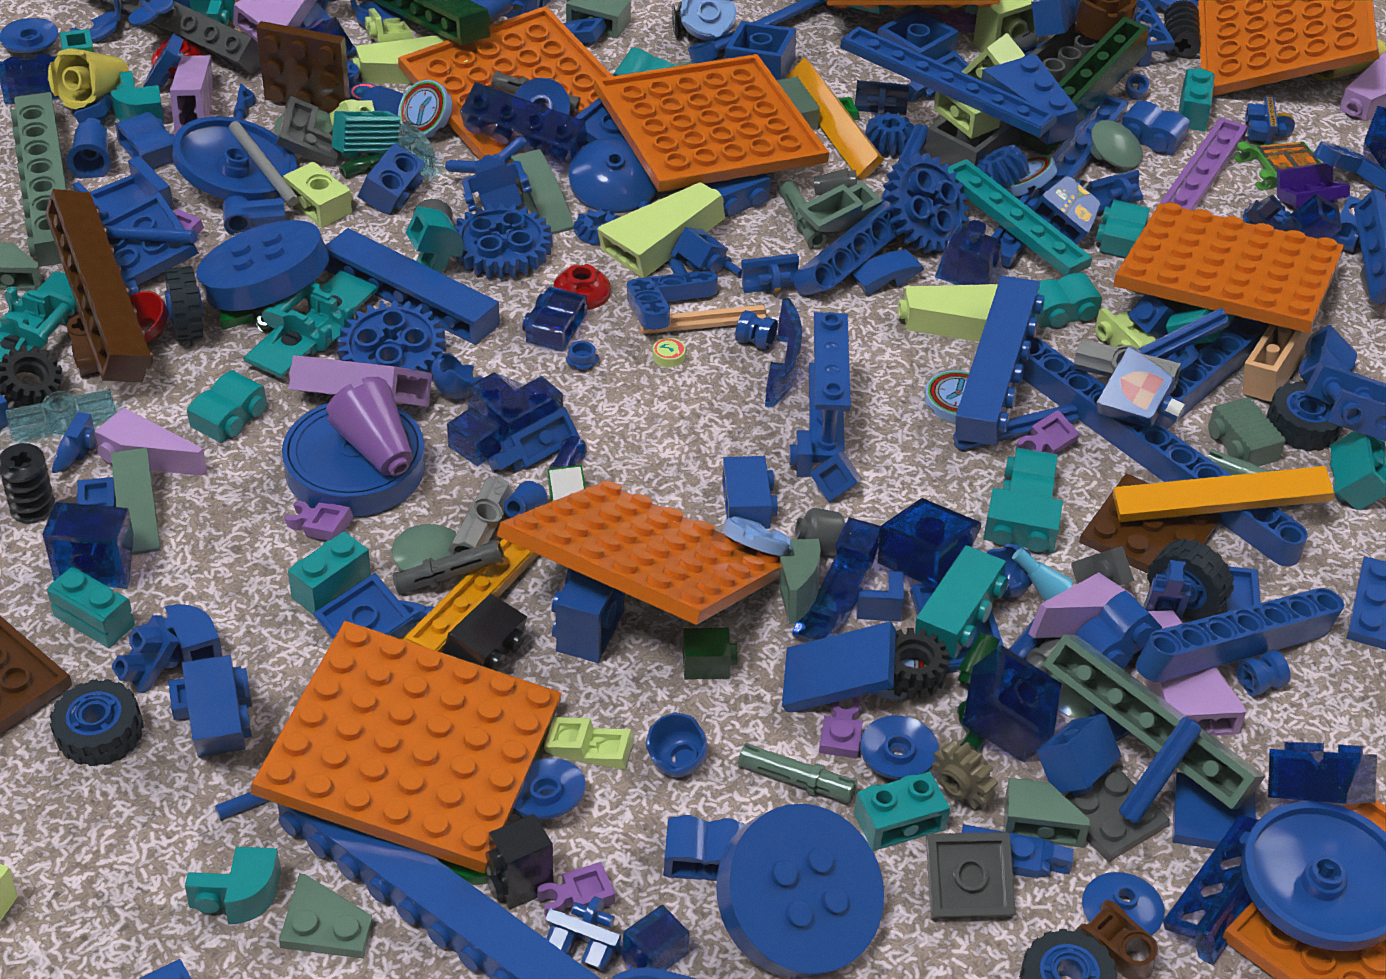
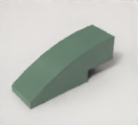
[511,149,574,235]
[797,181,883,232]
[111,448,161,556]
[779,539,821,624]

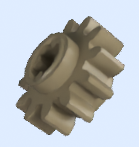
[931,739,998,809]

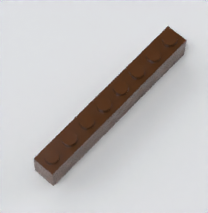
[45,189,153,383]

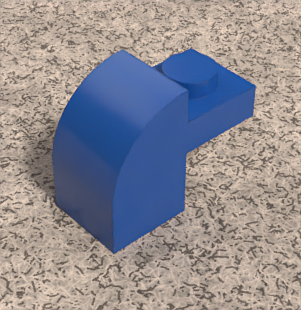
[131,604,222,662]

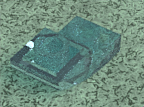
[399,121,436,179]

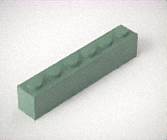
[1043,634,1266,809]

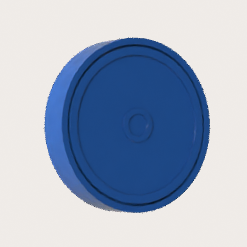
[196,220,329,311]
[282,403,425,517]
[716,804,884,978]

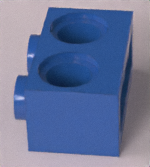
[357,143,425,215]

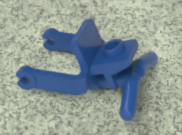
[445,136,532,212]

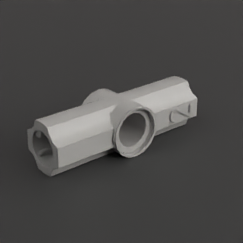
[1074,339,1181,393]
[448,477,513,555]

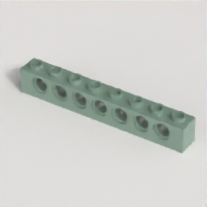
[10,92,67,267]

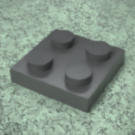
[1065,766,1170,862]
[926,832,1016,919]

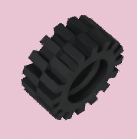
[0,345,63,412]
[887,628,950,700]

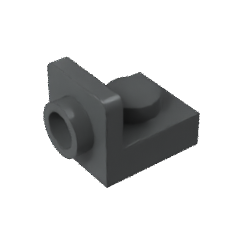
[1071,546,1134,585]

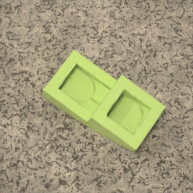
[544,717,634,769]

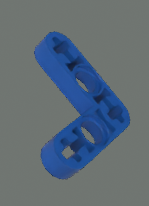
[1313,141,1386,192]
[627,271,718,330]

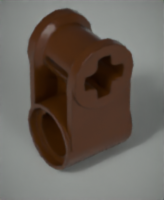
[67,314,99,377]
[1076,900,1158,979]

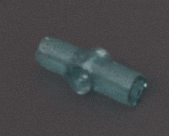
[5,389,116,440]

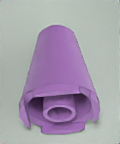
[326,377,413,476]

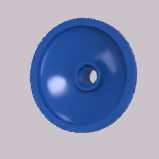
[569,137,657,213]

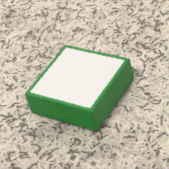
[546,465,585,502]

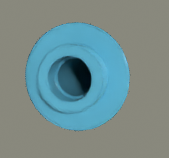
[1012,548,1073,602]

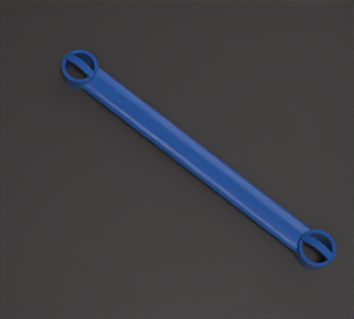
[688,0,826,63]

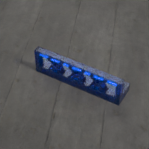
[1163,815,1259,965]

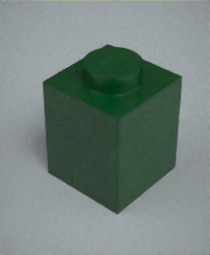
[682,627,738,680]

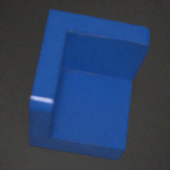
[361,86,404,124]
[809,450,861,502]
[856,571,904,622]

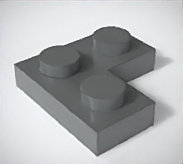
[276,96,339,167]

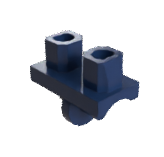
[855,80,909,115]
[1245,195,1303,232]

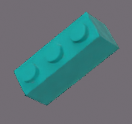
[915,545,1008,659]

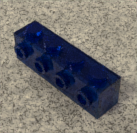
[460,82,587,165]

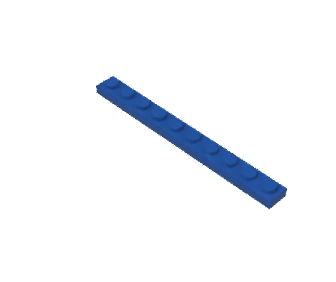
[981,95,1128,268]

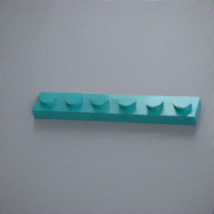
[948,159,1093,276]

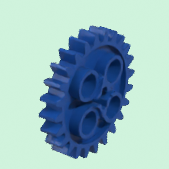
[883,152,970,254]
[455,203,553,279]
[337,300,446,372]

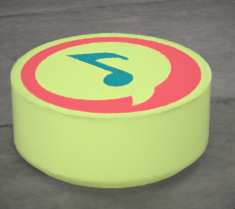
[653,338,686,367]

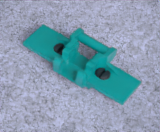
[0,271,78,362]
[244,271,378,378]

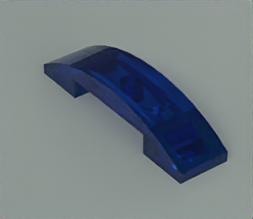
[765,298,802,408]
[792,517,883,642]

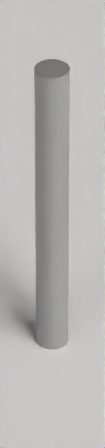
[229,121,299,206]

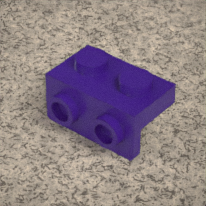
[1277,162,1350,209]

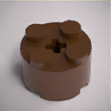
[1074,0,1137,43]

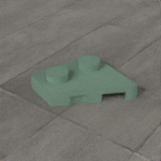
[279,873,373,959]

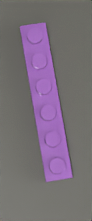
[1156,117,1248,210]

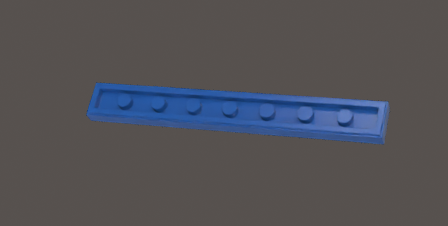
[840,26,1057,138]

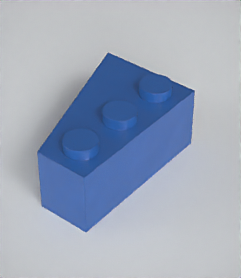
[981,54,1078,145]

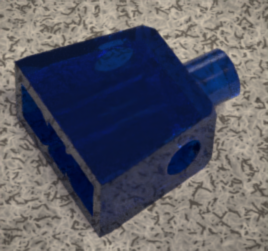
[935,220,1002,285]

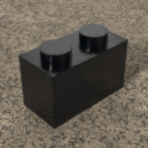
[443,593,528,671]
[485,814,554,910]

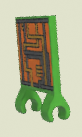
[1233,141,1321,191]

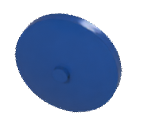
[172,116,297,201]
[1241,801,1386,951]

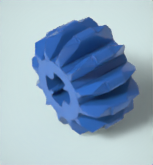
[865,112,914,159]
[977,145,1030,189]

